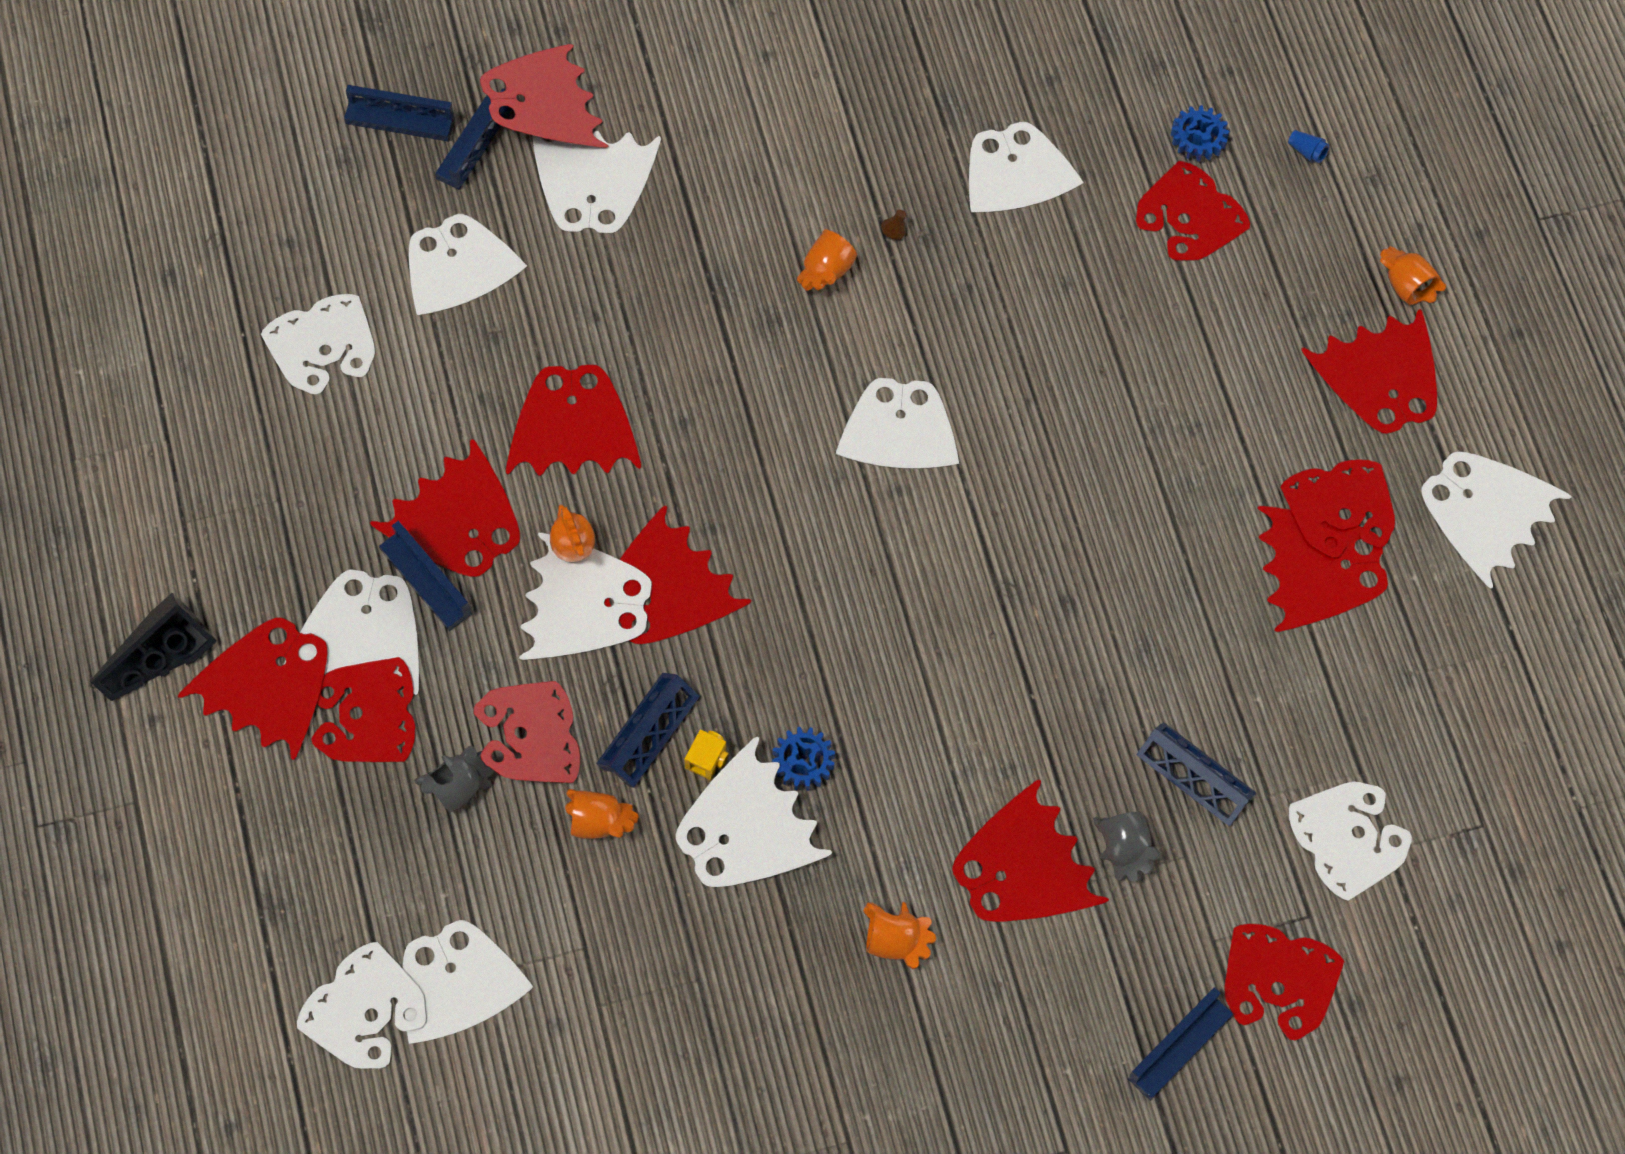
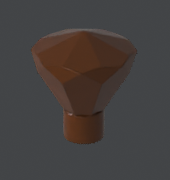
[881,209,906,240]

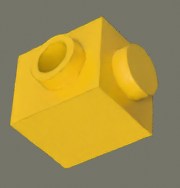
[684,729,729,781]

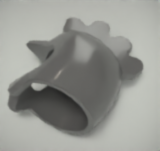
[414,746,494,813]
[1093,812,1161,882]

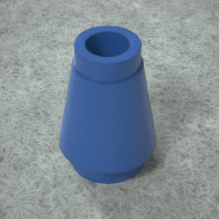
[1288,130,1330,163]

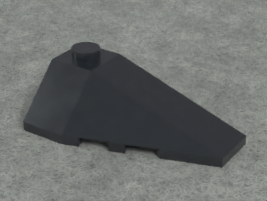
[90,593,217,701]

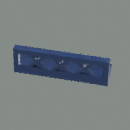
[344,85,455,142]
[435,88,512,190]
[379,521,472,631]
[596,673,700,788]
[1136,722,1256,827]
[1128,987,1233,1101]

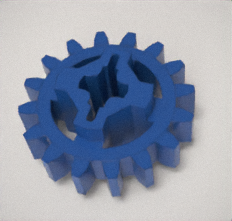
[1170,105,1230,161]
[772,727,835,791]

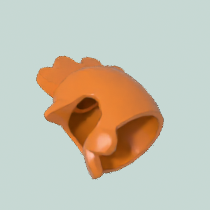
[797,229,857,291]
[1380,246,1446,305]
[550,505,595,562]
[565,789,639,839]
[863,901,936,969]

